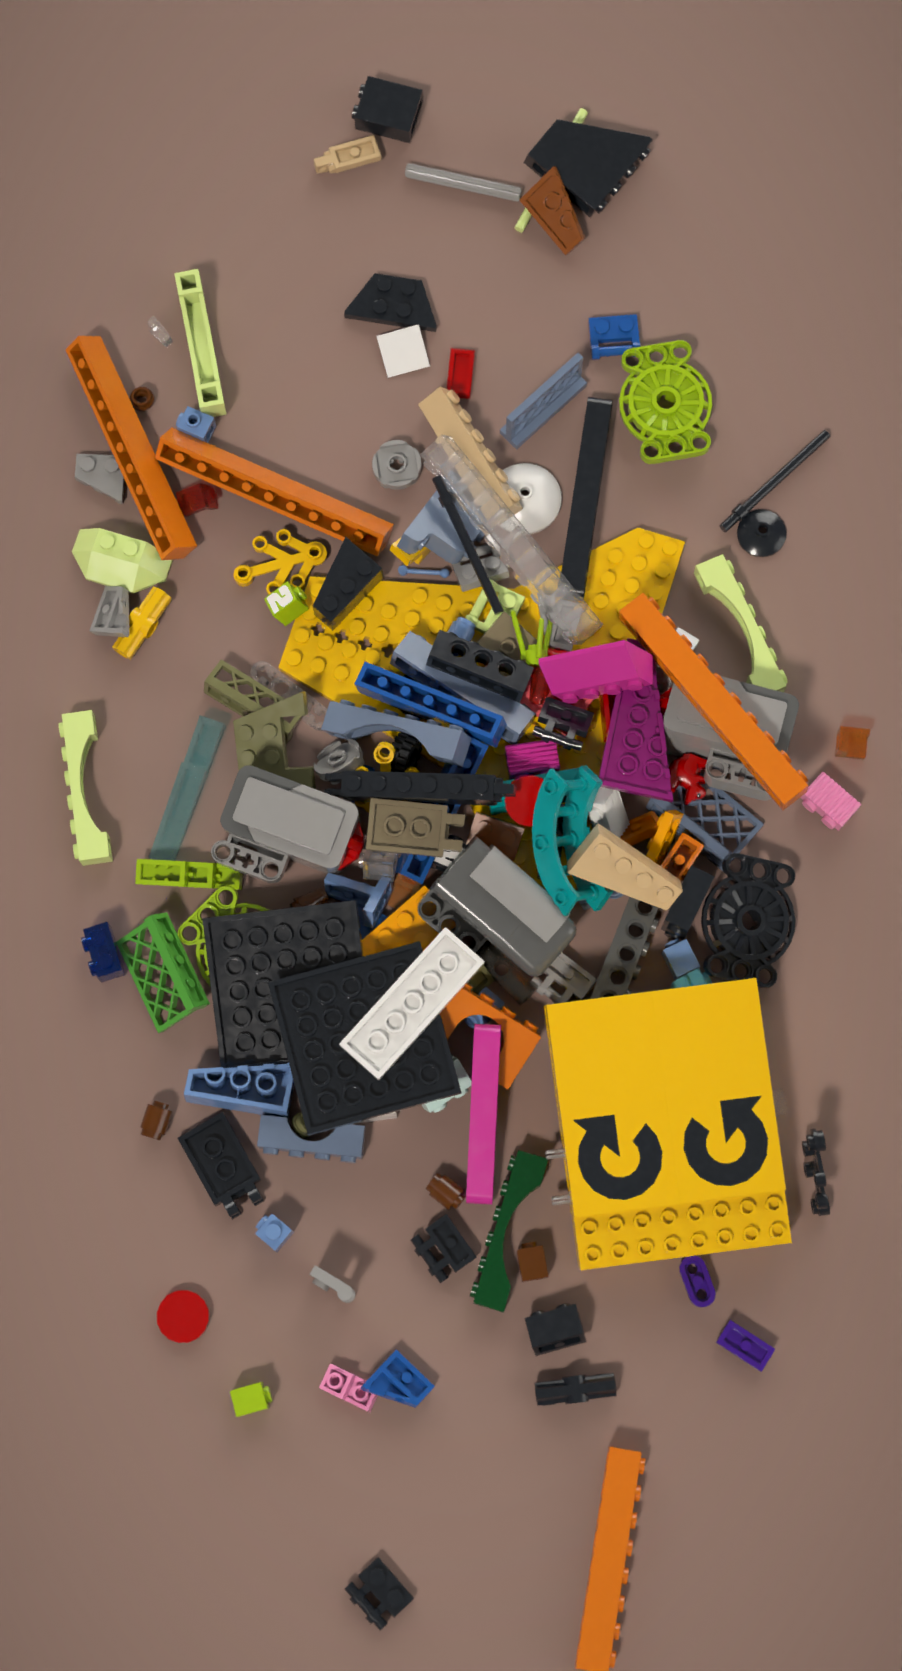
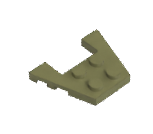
[233,691,316,789]

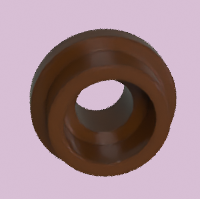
[130,387,154,411]

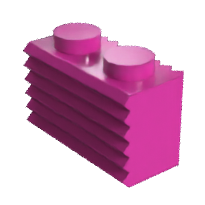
[505,741,560,780]

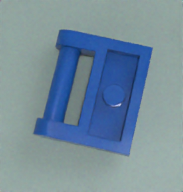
[588,314,641,360]

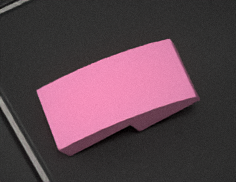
[319,1363,378,1412]

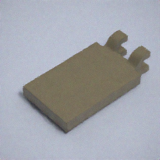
[365,798,465,858]

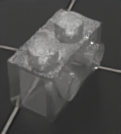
[359,834,400,882]

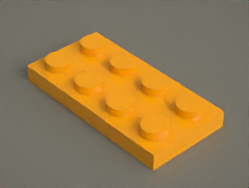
[362,885,456,956]

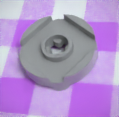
[372,440,421,490]
[314,739,365,785]

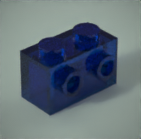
[81,922,126,983]

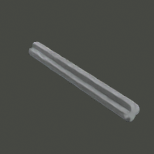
[405,163,522,201]

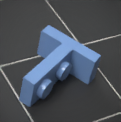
[324,872,393,928]

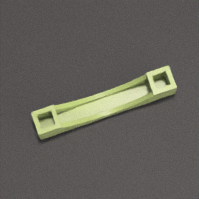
[174,269,227,417]
[694,554,788,692]
[59,710,113,866]

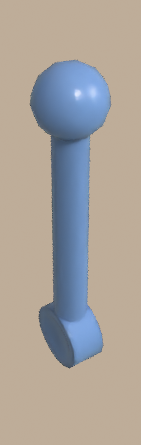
[398,565,450,578]

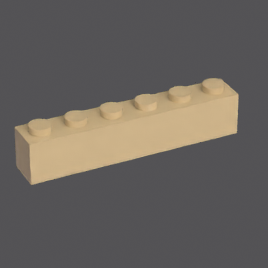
[418,386,523,526]

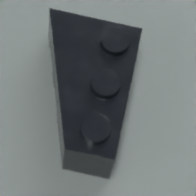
[313,537,383,631]

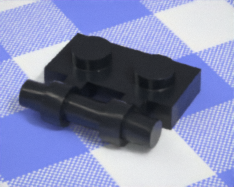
[532,697,595,752]
[410,1214,477,1284]
[344,1557,414,1630]

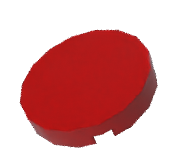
[504,775,544,827]
[157,1290,210,1343]

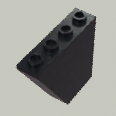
[524,119,653,218]

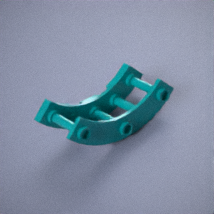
[532,765,614,916]

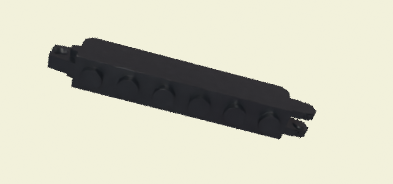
[324,770,516,806]

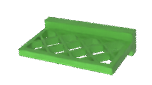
[116,912,210,1033]

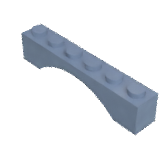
[321,699,472,767]

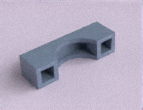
[257,1115,366,1163]

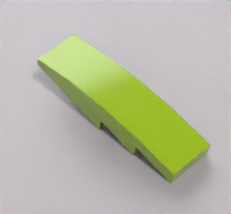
[135,859,243,890]

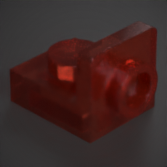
[176,483,218,517]

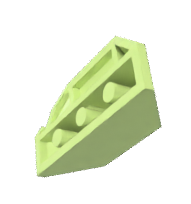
[72,528,173,594]

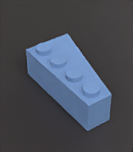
[184,1062,295,1119]

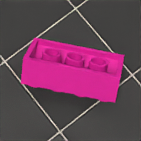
[539,640,653,704]

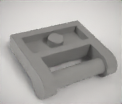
[451,539,509,592]
[310,1265,355,1303]

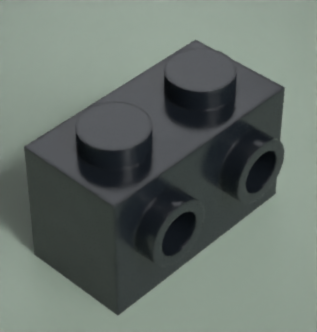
[525,1303,587,1356]

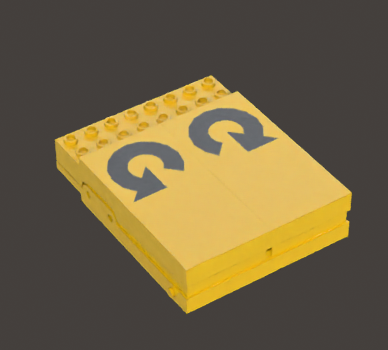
[544,978,792,1270]

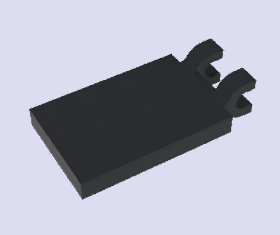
[177,1112,264,1220]

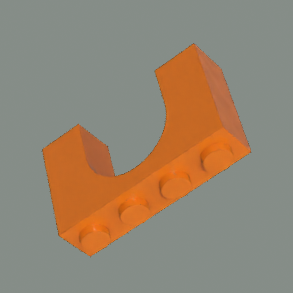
[440,983,541,1089]

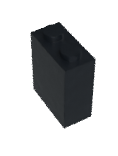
[352,76,423,143]
[661,865,715,940]

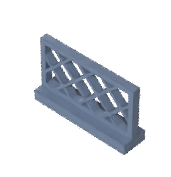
[500,353,587,450]
[646,772,764,872]

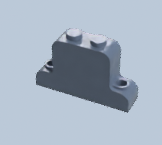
[397,470,488,564]

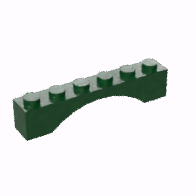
[470,1150,548,1313]

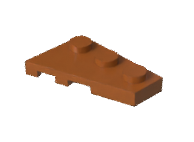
[520,166,585,255]

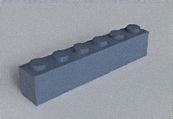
[390,631,536,745]

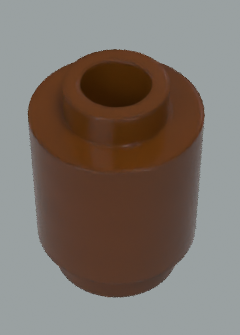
[140,1100,173,1140]
[426,1173,465,1210]

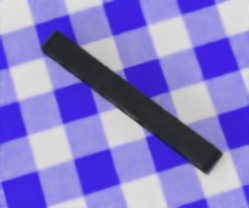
[558,397,613,601]

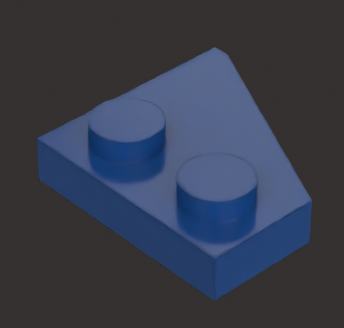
[361,1350,435,1408]

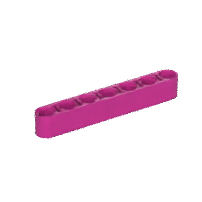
[466,1024,501,1205]

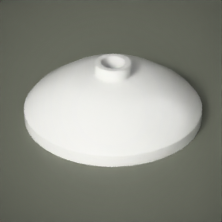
[501,463,562,535]

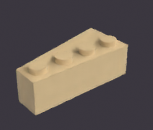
[567,823,683,910]

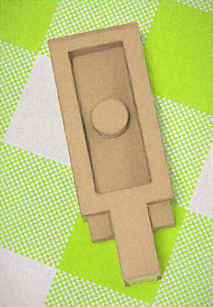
[314,135,381,174]

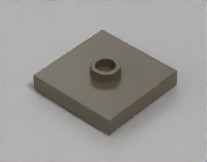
[477,611,537,676]

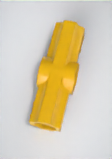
[112,586,172,660]

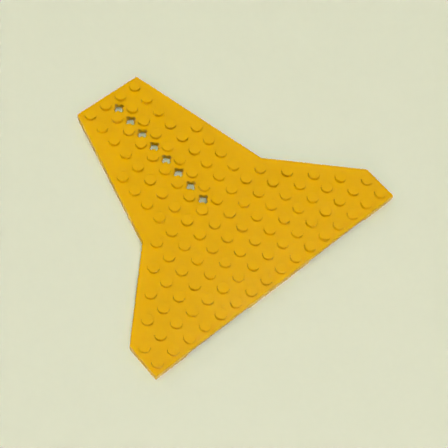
[278,528,685,890]

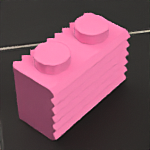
[800,772,861,831]

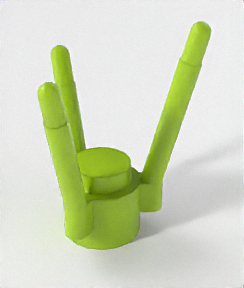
[511,610,553,667]

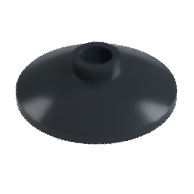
[737,509,786,557]

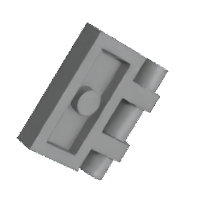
[530,953,597,1003]

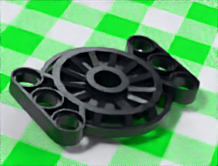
[701,853,796,988]

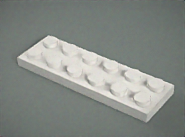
[339,927,485,1080]

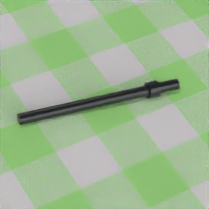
[719,430,831,533]
[432,475,504,615]

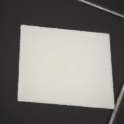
[377,324,430,378]

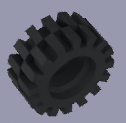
[388,732,422,772]

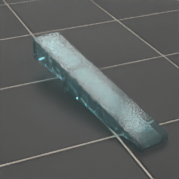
[149,716,226,861]

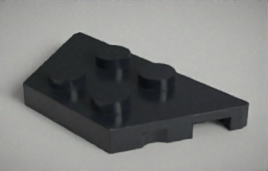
[344,273,437,332]

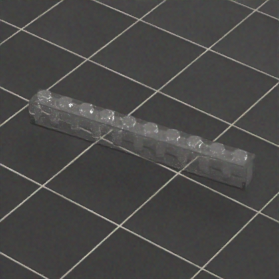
[420,435,604,645]

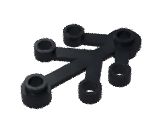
[802,1128,830,1216]

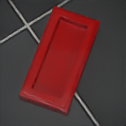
[446,348,475,399]

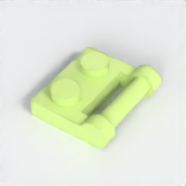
[465,579,525,634]

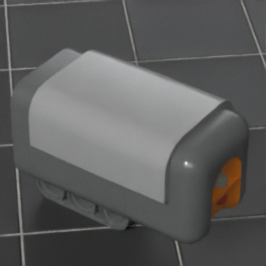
[417,836,577,976]

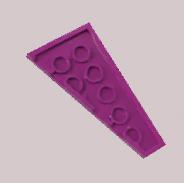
[599,638,673,802]

